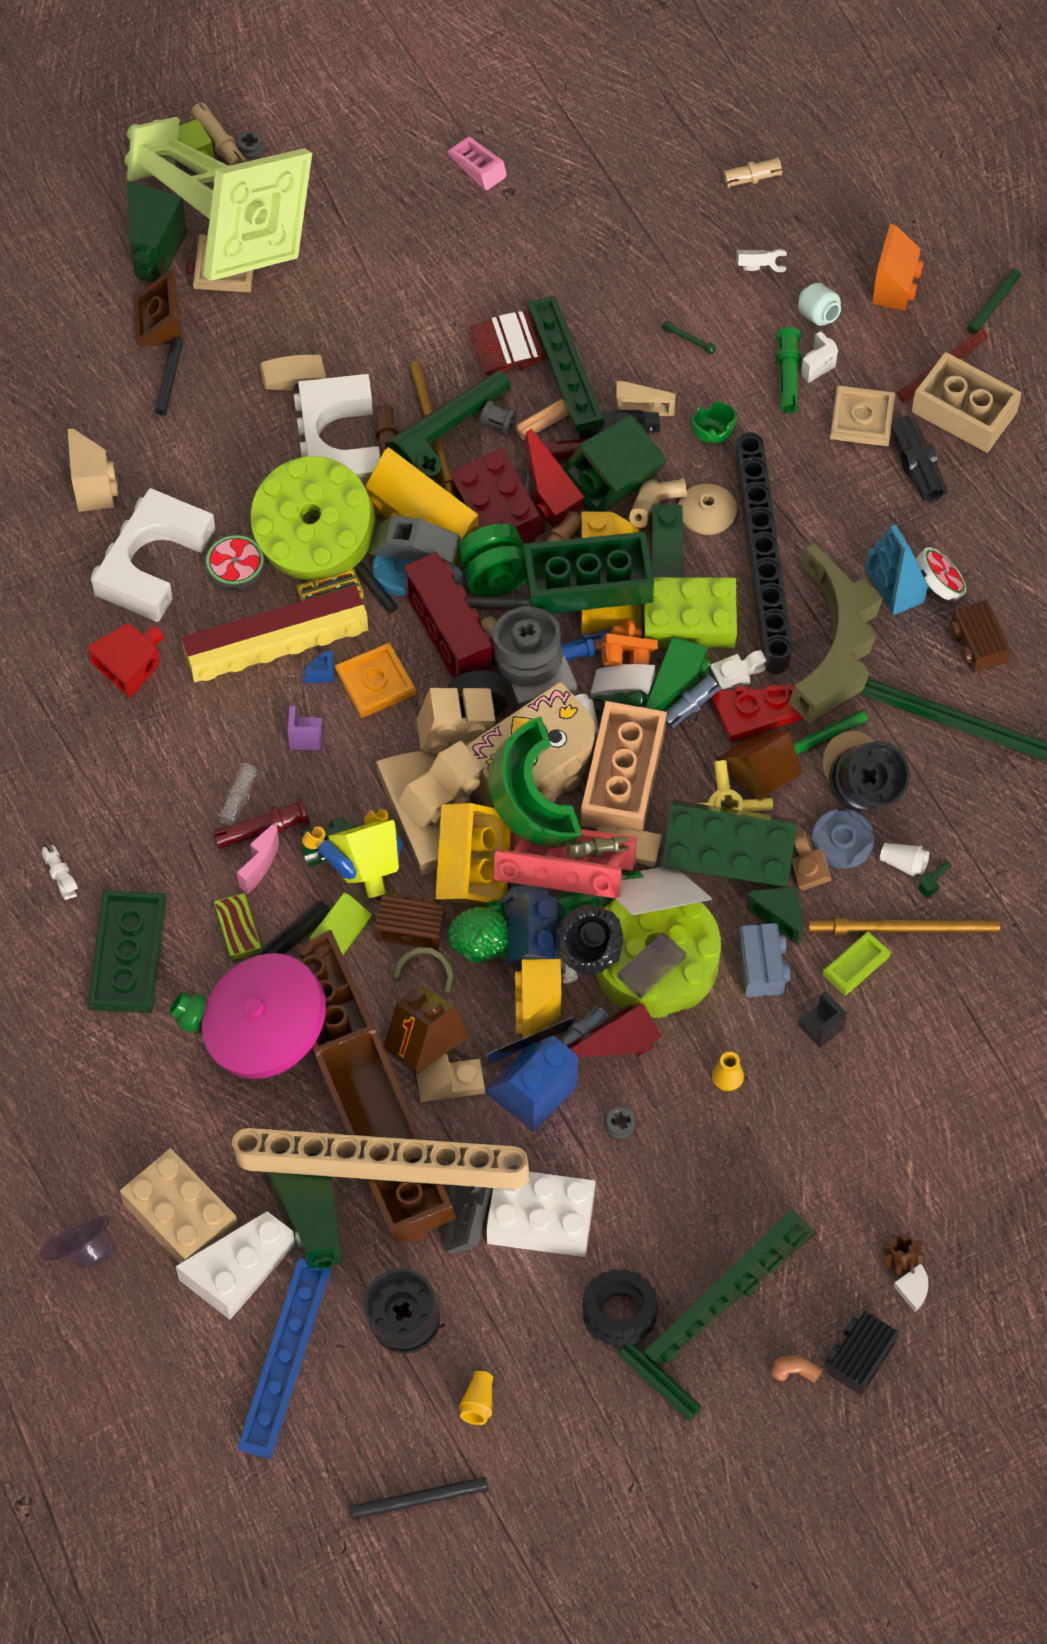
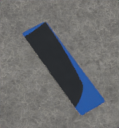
[487,1017,575,1064]

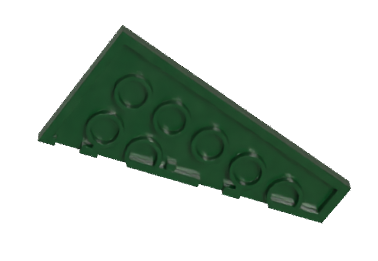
[644,1209,817,1365]

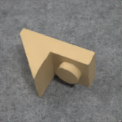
[416,1054,485,1102]

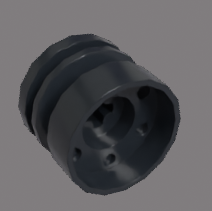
[829,741,910,812]
[364,1268,441,1354]

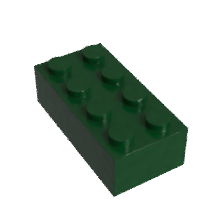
[523,531,654,614]
[661,800,798,887]

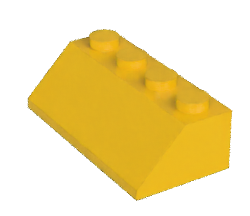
[365,447,478,570]
[581,512,642,634]

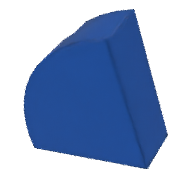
[303,650,334,683]

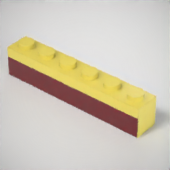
[181,585,368,682]

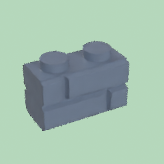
[738,923,790,997]

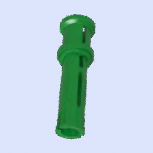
[775,327,802,414]

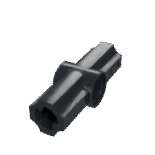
[891,416,947,503]

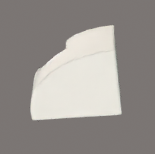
[894,1264,928,1312]

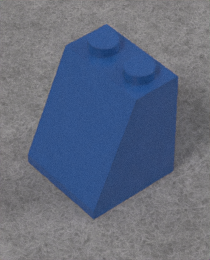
[485,1036,578,1133]

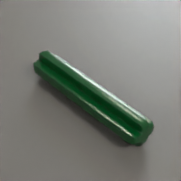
[619,1344,701,1420]

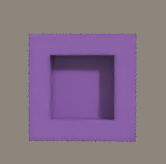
[288,705,323,751]

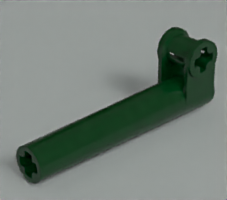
[387,371,511,479]

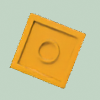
[334,642,416,718]

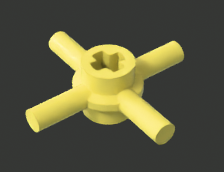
[698,760,773,812]

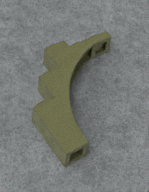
[789,543,883,724]

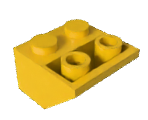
[515,959,561,1039]

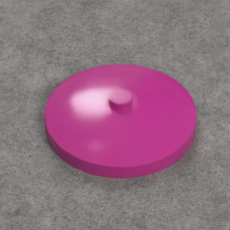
[202,953,326,1079]

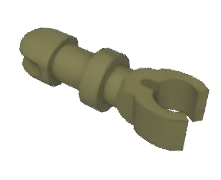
[566,836,629,858]

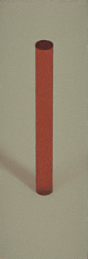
[897,329,988,402]

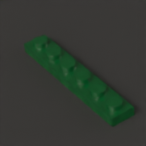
[527,296,604,433]

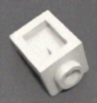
[801,331,838,383]

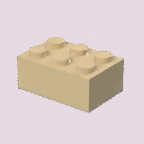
[912,352,1022,453]
[120,1148,239,1264]

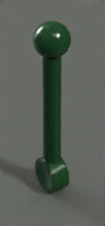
[661,321,716,354]

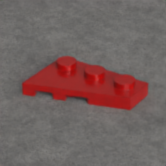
[710,685,804,743]

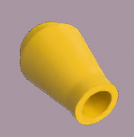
[712,1052,744,1091]
[459,1371,493,1425]

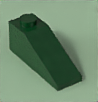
[651,504,683,578]

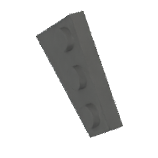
[445,1141,503,1255]

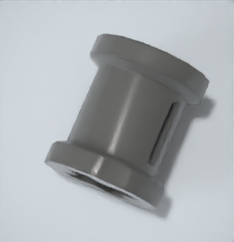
[480,400,518,435]

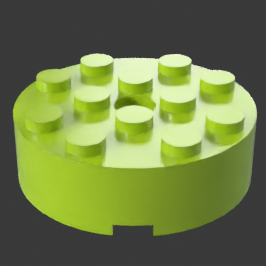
[251,456,376,581]
[595,899,721,1018]

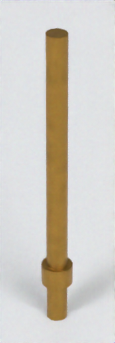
[409,360,458,499]
[808,917,1000,936]

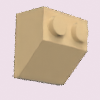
[67,429,118,512]

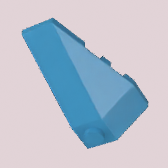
[864,524,929,615]

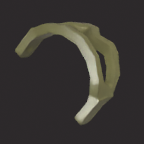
[393,947,456,994]

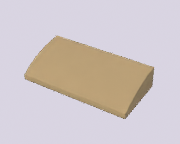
[376,751,440,876]

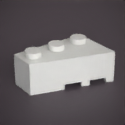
[176,1211,295,1320]

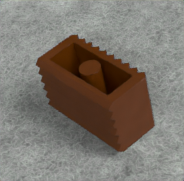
[949,599,1011,672]
[375,893,446,950]

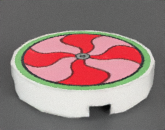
[916,548,966,601]

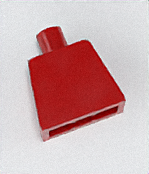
[87,624,164,698]

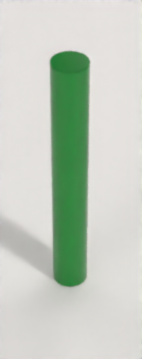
[793,709,868,755]

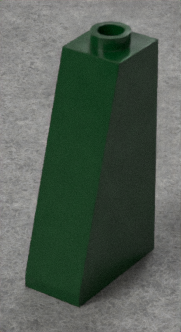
[264,1151,342,1269]

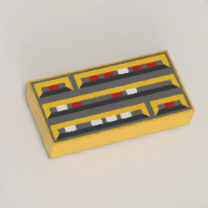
[297,568,364,601]

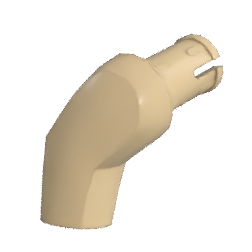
[629,478,687,528]

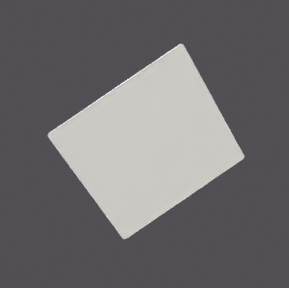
[614,867,712,915]

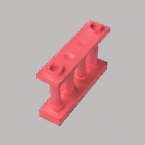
[494,829,637,898]

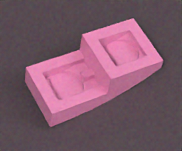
[237,824,279,894]

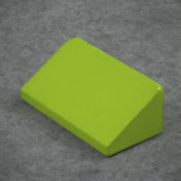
[309,892,372,955]

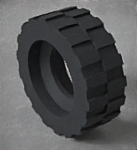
[583,1269,657,1346]

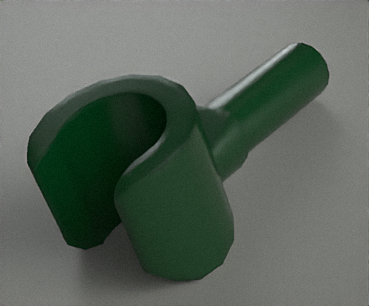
[918,860,951,898]

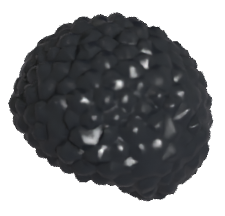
[555,905,623,975]

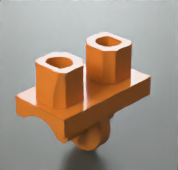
[595,618,658,666]

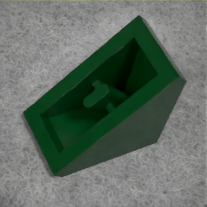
[747,887,803,945]

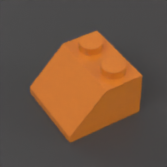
[872,224,924,311]

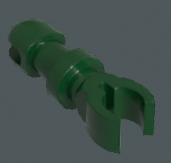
[593,690,648,714]

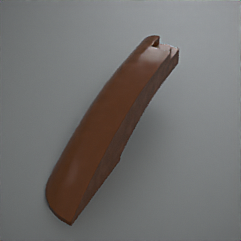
[299,930,456,1242]

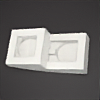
[590,664,656,698]

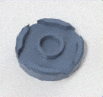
[812,809,874,869]

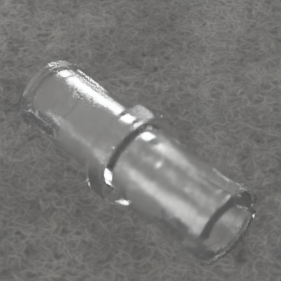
[217,763,259,826]

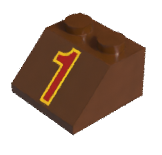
[384,985,469,1074]

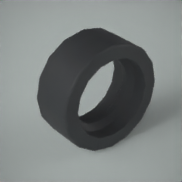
[447,670,508,717]

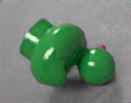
[169,992,207,1033]

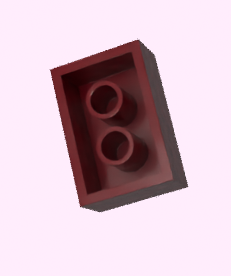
[449,447,545,543]

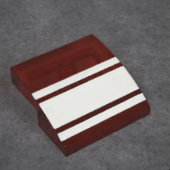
[469,311,545,376]

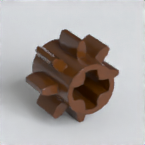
[882,1232,924,1275]

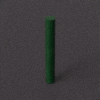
[967,269,1021,335]

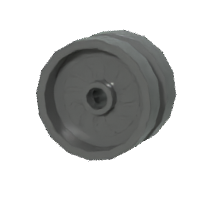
[493,607,562,686]

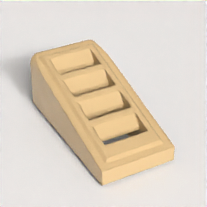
[616,381,675,416]

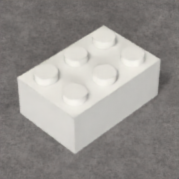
[487,1169,596,1257]

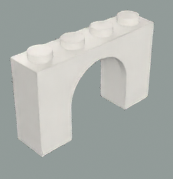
[294,374,380,487]
[91,488,216,622]

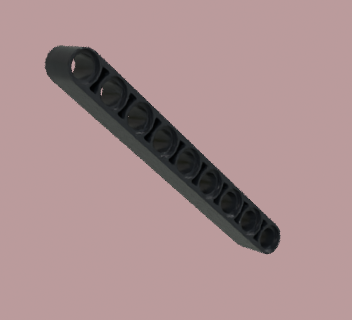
[736,432,792,674]

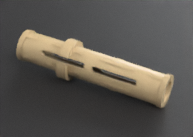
[191,102,247,166]

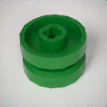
[457,524,526,596]

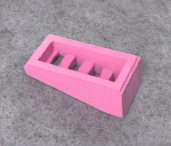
[448,137,507,190]

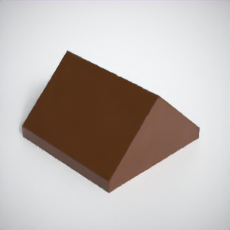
[134,269,181,346]
[716,732,802,801]

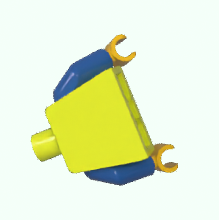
[302,809,403,898]

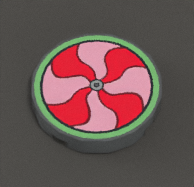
[205,534,265,590]

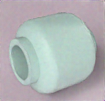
[798,283,841,326]

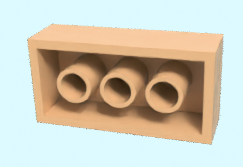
[581,701,667,831]

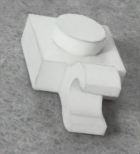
[736,249,787,272]
[710,650,766,690]

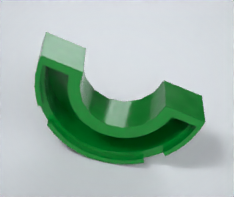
[489,716,583,848]

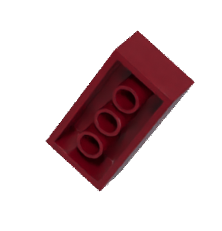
[404,552,495,680]

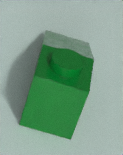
[645,637,711,712]

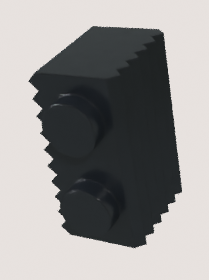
[826,1311,899,1396]

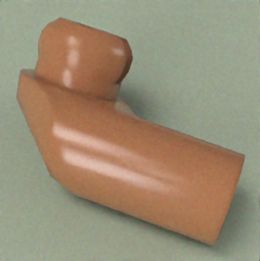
[770,1354,823,1384]

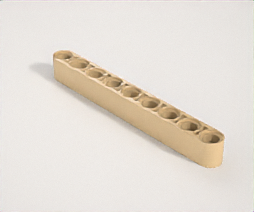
[232,1128,530,1189]

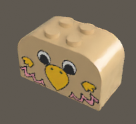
[466,682,595,808]

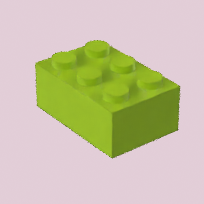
[643,577,737,648]

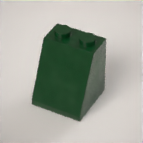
[127,181,187,282]
[563,415,668,512]

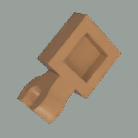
[792,830,832,891]

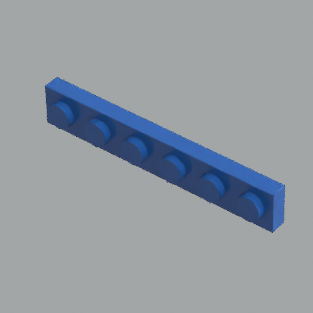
[238,1258,331,1460]

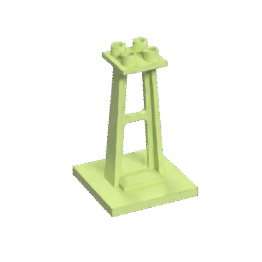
[124,117,312,281]

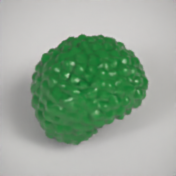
[447,907,508,964]

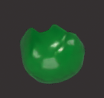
[690,401,737,444]

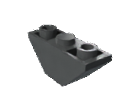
[368,516,460,565]

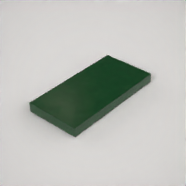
[88,890,167,1013]

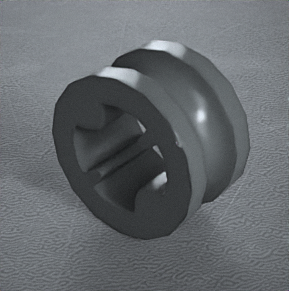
[237,130,263,159]
[606,1107,636,1140]

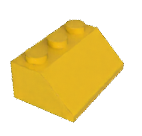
[435,803,511,905]

